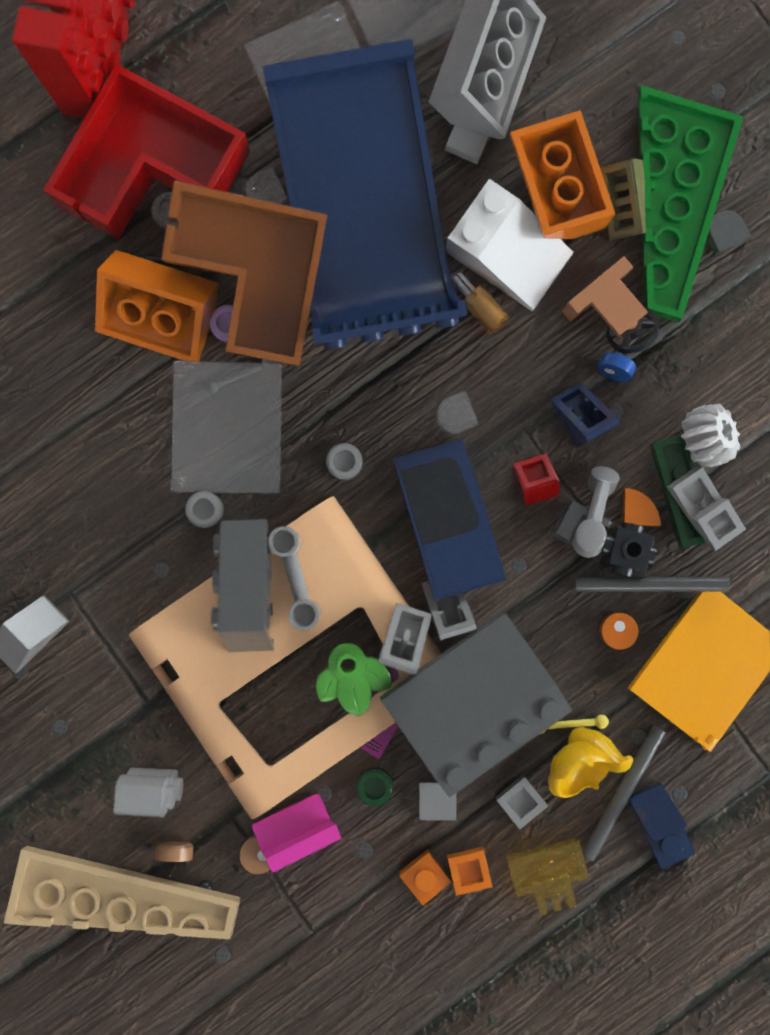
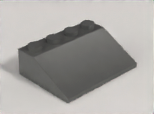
[380,611,573,798]

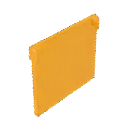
[628,592,770,752]

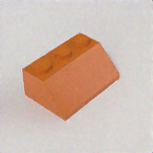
[510,110,615,239]
[95,250,219,365]

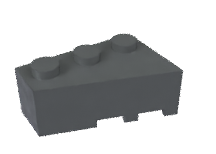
[211,519,274,652]

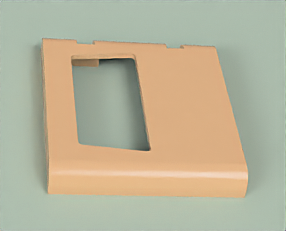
[129,496,442,819]

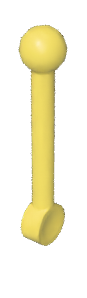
[540,714,609,734]

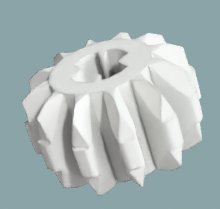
[681,403,740,467]

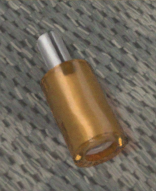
[452,272,511,336]

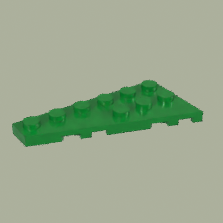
[637,85,744,322]

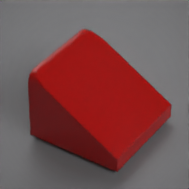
[512,453,559,505]

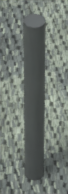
[576,577,730,592]
[581,725,666,862]

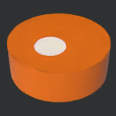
[599,612,638,650]

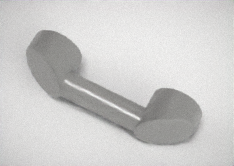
[572,466,620,558]
[268,526,321,630]

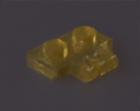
[506,838,589,916]

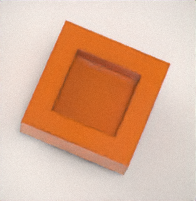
[447,846,492,896]
[399,849,452,906]

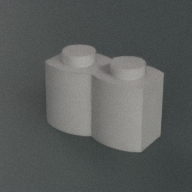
[114,767,183,817]

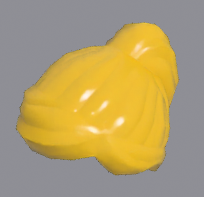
[547,727,633,798]

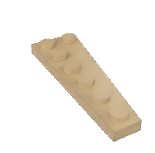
[4,846,241,939]

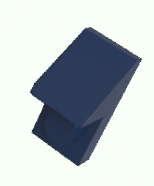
[628,783,695,869]

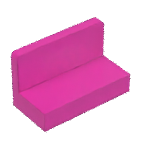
[251,793,342,873]

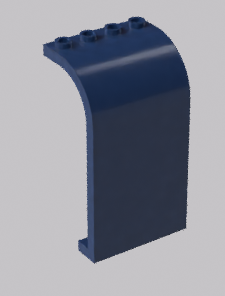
[262,38,467,350]

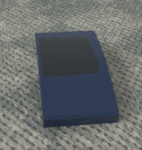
[393,439,507,601]

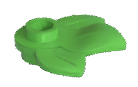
[316,643,392,716]

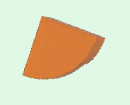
[621,488,661,527]

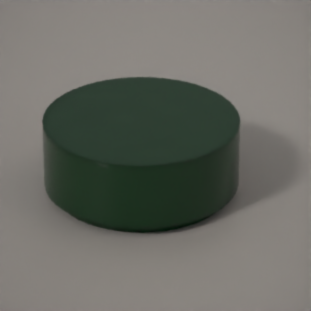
[356,767,393,807]

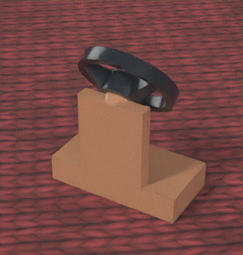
[562,256,659,354]

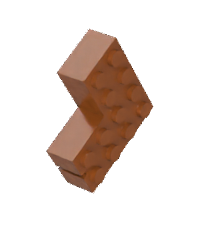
[162,181,327,366]

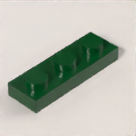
[649,435,706,549]

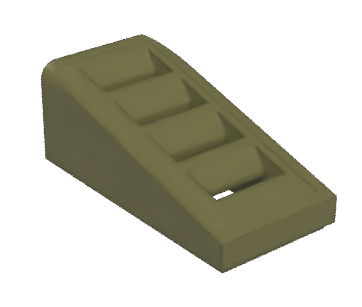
[600,159,646,241]

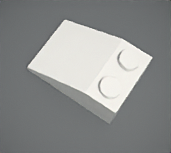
[445,179,574,312]

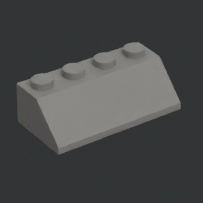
[429,0,546,139]

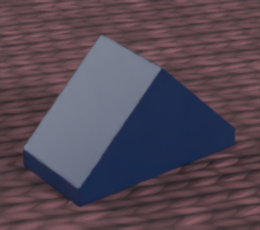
[550,382,620,448]

